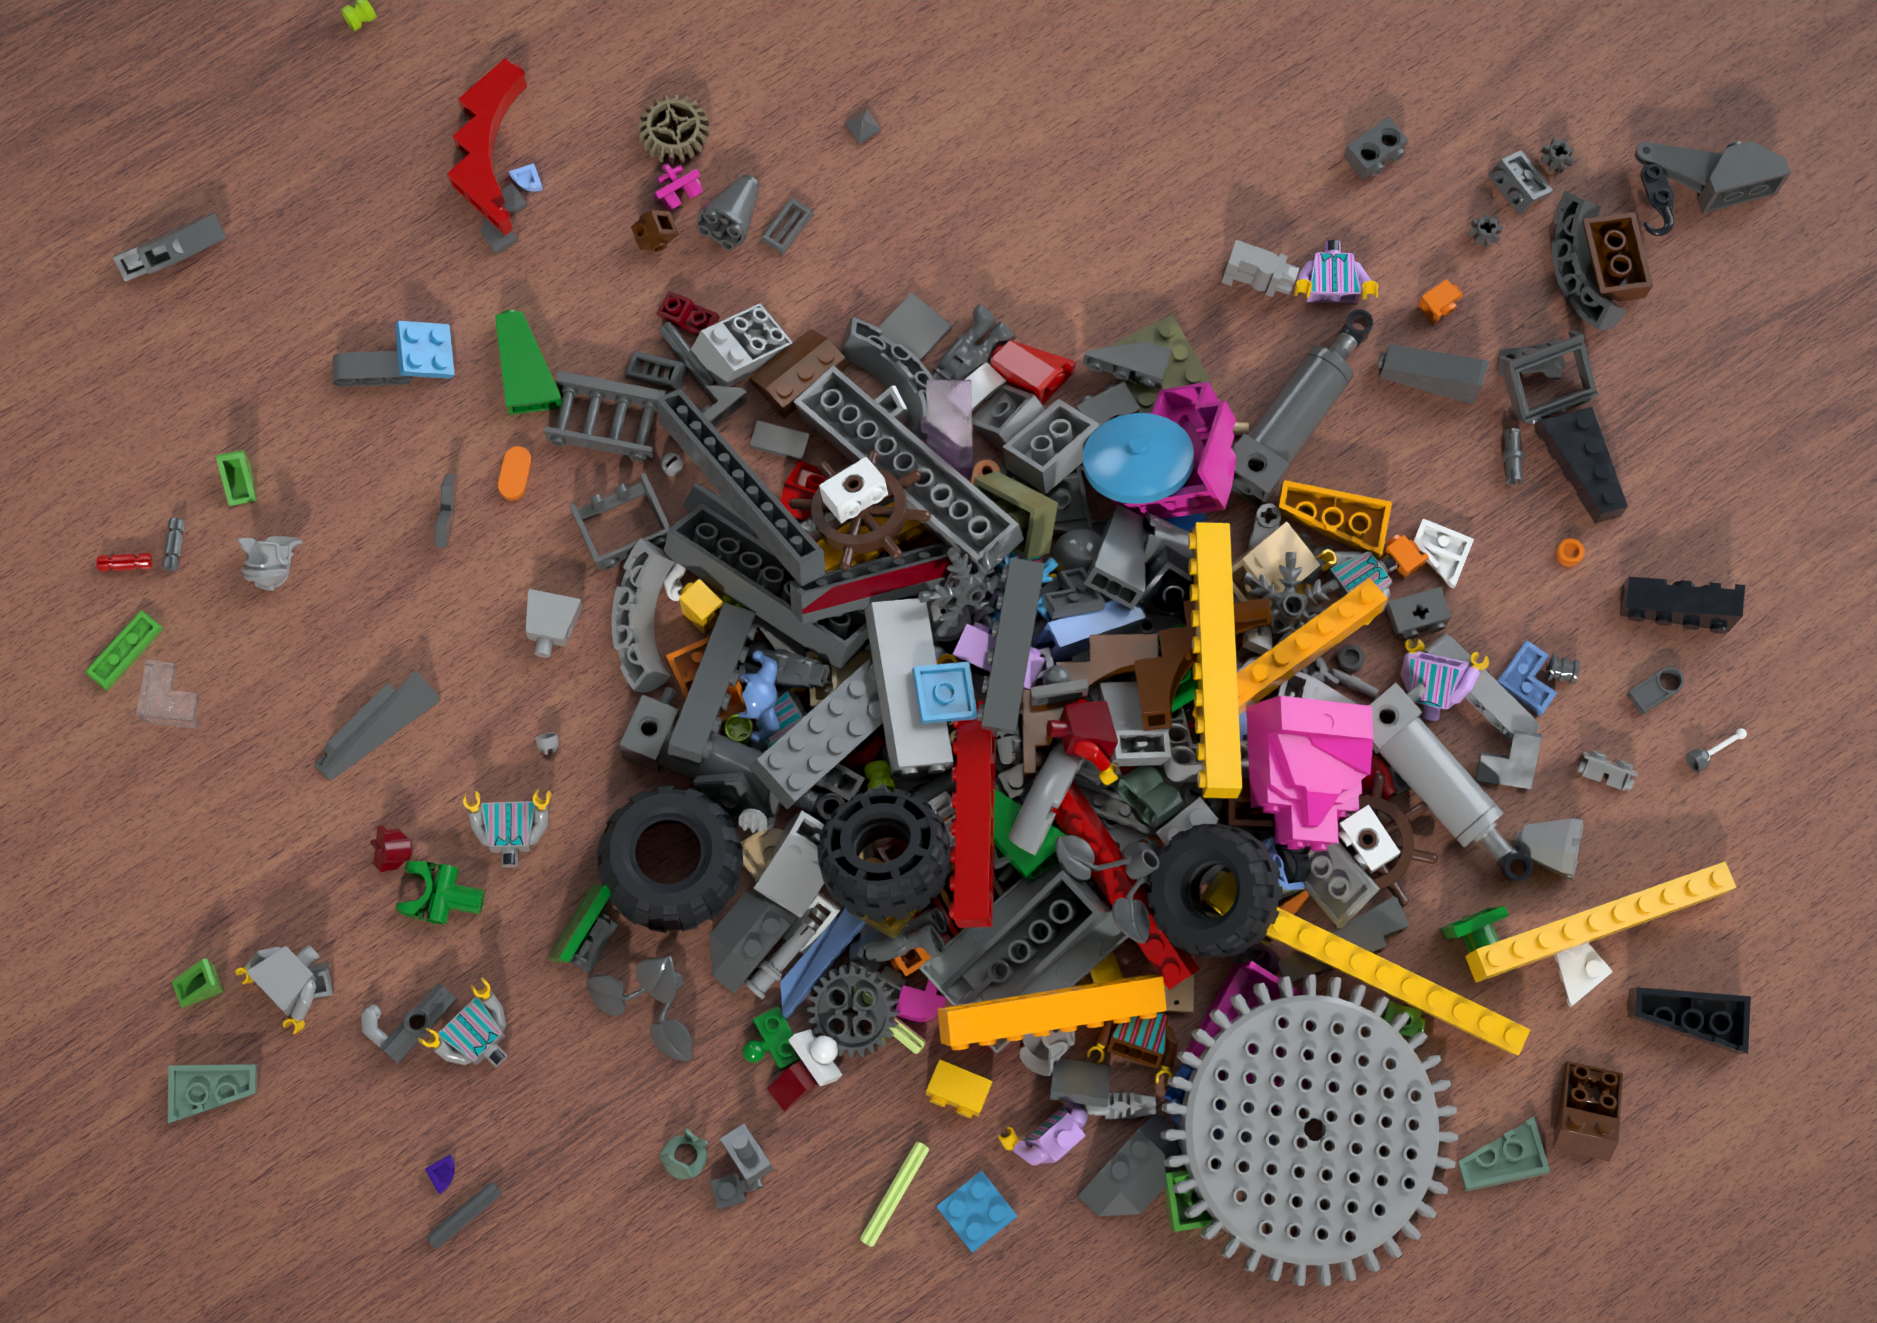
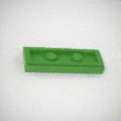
[85,610,164,691]

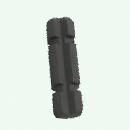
[162,518,185,572]

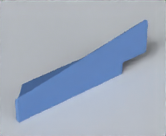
[780,907,871,1020]

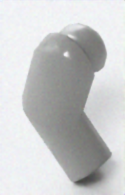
[361,1005,389,1048]

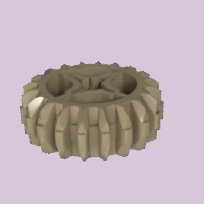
[638,94,710,165]

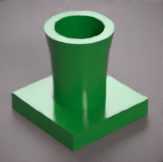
[1440,905,1509,953]

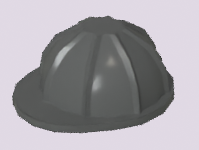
[1229,936,1281,975]

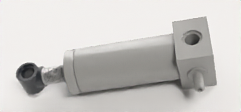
[1369,683,1533,883]

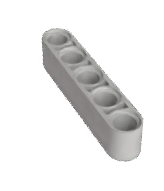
[1423,633,1540,743]

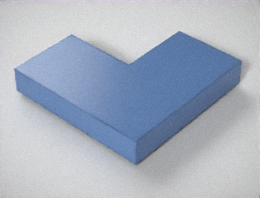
[1497,640,1557,717]

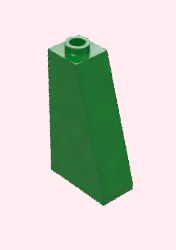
[495,310,562,415]
[994,789,1067,884]

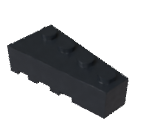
[1535,407,1628,524]
[1620,577,1746,634]
[1628,987,1751,1054]

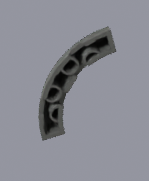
[1552,191,1626,331]
[839,317,948,440]

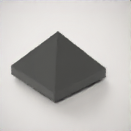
[844,109,881,144]

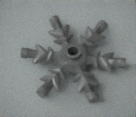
[918,541,1007,638]
[1241,552,1339,644]

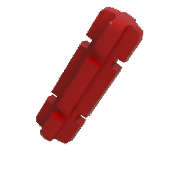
[96,553,152,572]

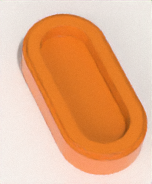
[498,446,532,501]

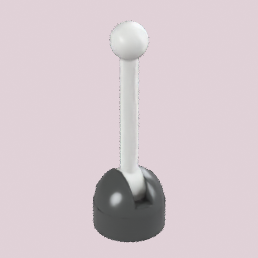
[1686,728,1747,773]

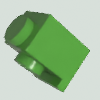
[1382,1001,1425,1040]

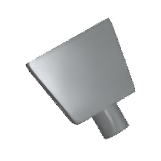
[526,589,583,658]

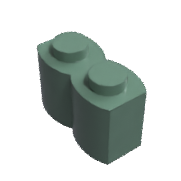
[1117,765,1183,828]

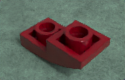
[656,291,720,336]

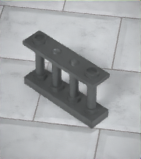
[544,371,666,462]

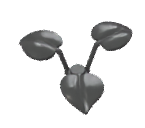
[1056,835,1162,944]
[586,956,693,1061]

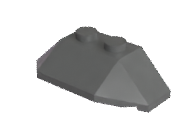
[710,890,799,994]
[1077,1113,1180,1217]

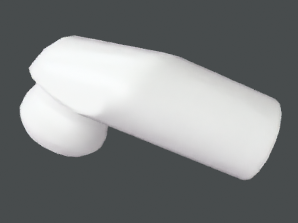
[663,562,687,601]

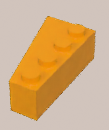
[1277,480,1392,561]

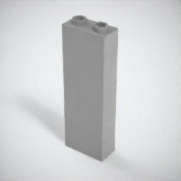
[865,598,953,777]

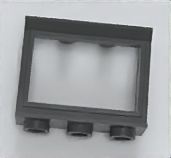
[1499,330,1599,424]
[569,473,670,571]

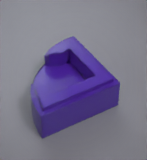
[425,1154,455,1195]

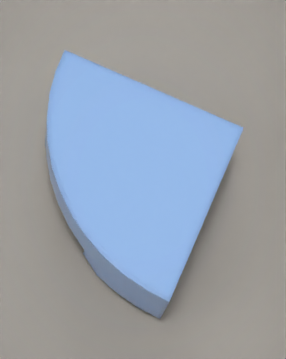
[508,163,543,192]

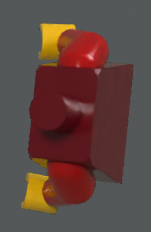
[1046,698,1118,785]

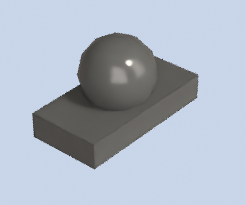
[1030,665,1089,706]

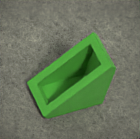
[216,450,256,506]
[172,959,224,1008]

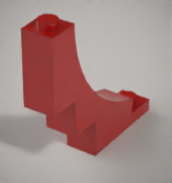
[447,58,527,236]

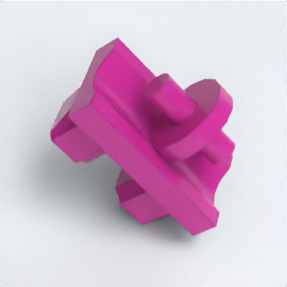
[652,163,703,211]

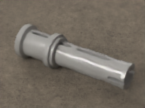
[744,921,816,1000]

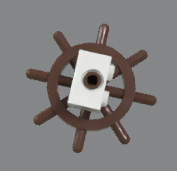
[789,450,931,571]
[1338,773,1438,914]

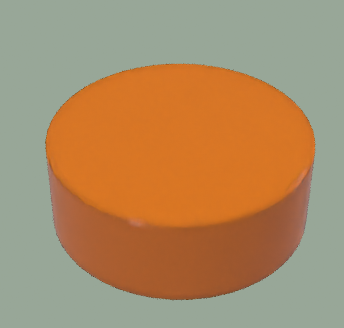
[1556,538,1585,567]

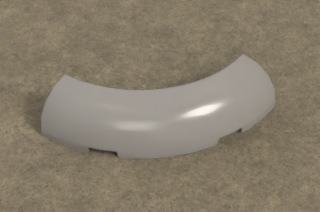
[612,538,675,693]
[1009,738,1086,855]

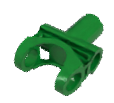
[395,861,485,925]

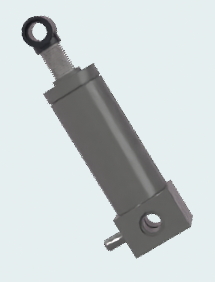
[1231,309,1373,508]
[619,687,845,824]

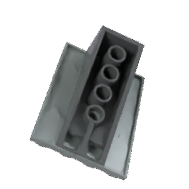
[919,862,1129,1053]

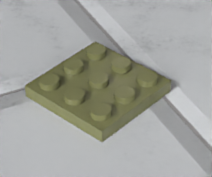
[1105,315,1211,413]

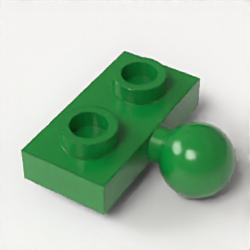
[742,1006,801,1071]

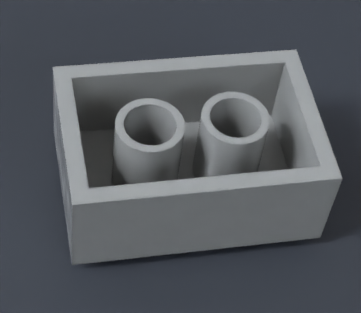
[1003,399,1099,494]

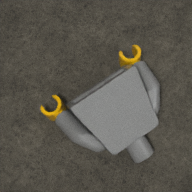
[236,944,320,1034]

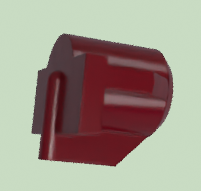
[370,825,413,872]

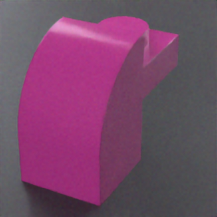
[896,979,947,1023]

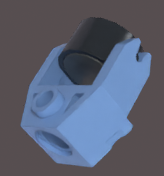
[1261,836,1311,898]

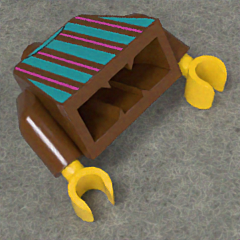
[1087,1012,1178,1086]

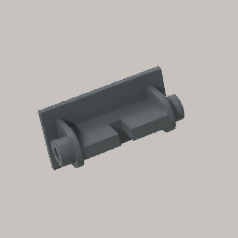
[569,912,618,974]

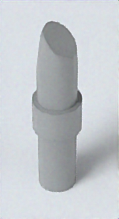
[1329,668,1379,699]

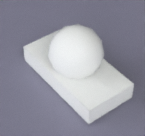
[789,1029,842,1086]

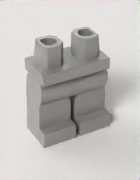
[1221,240,1299,297]

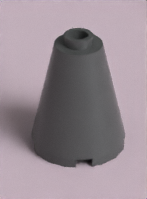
[1143,512,1193,568]

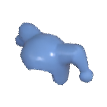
[738,650,780,743]

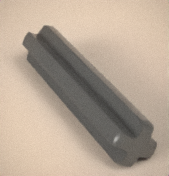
[659,322,715,390]
[427,1182,502,1249]

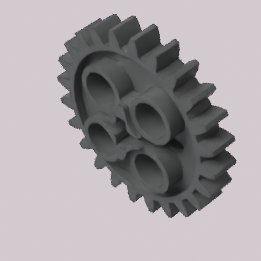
[807,964,900,1058]

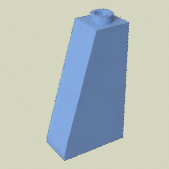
[1032,600,1146,665]

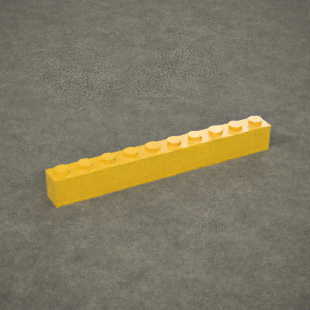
[1188,522,1242,798]
[1465,862,1736,983]
[1266,907,1530,1056]

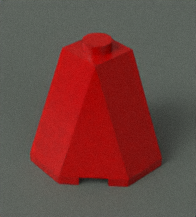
[991,340,1076,406]

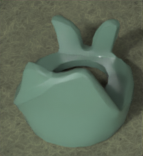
[660,1129,708,1180]

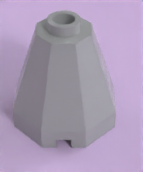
[1515,818,1584,880]

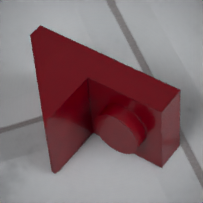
[839,735,884,781]

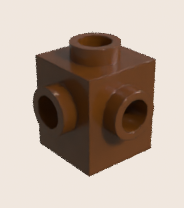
[631,210,679,252]

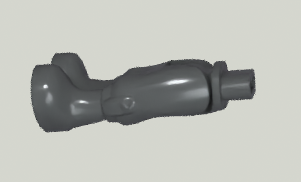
[932,304,1016,395]
[739,640,829,690]
[849,907,947,964]

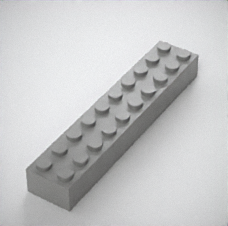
[794,365,1024,572]

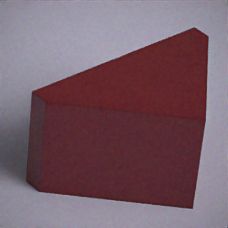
[767,1060,819,1112]

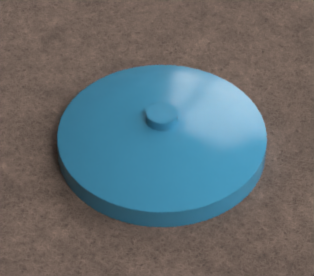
[1083,413,1194,504]

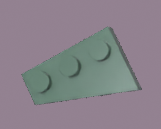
[168,1064,257,1124]
[1457,1116,1550,1192]

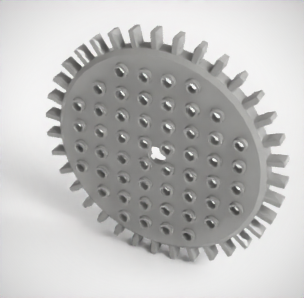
[1161,975,1458,1286]

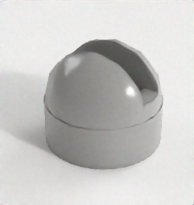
[661,453,683,476]
[535,732,559,755]

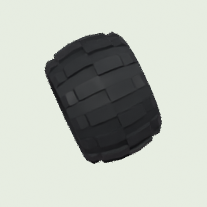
[597,786,743,933]

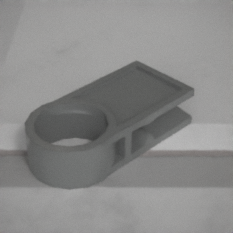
[1627,667,1684,716]

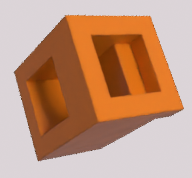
[1418,279,1463,326]
[1383,534,1429,580]
[890,948,931,976]

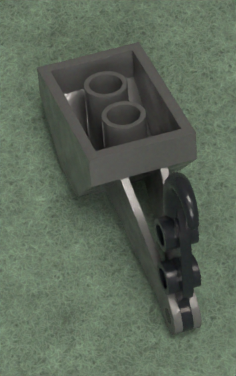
[1634,141,1791,236]

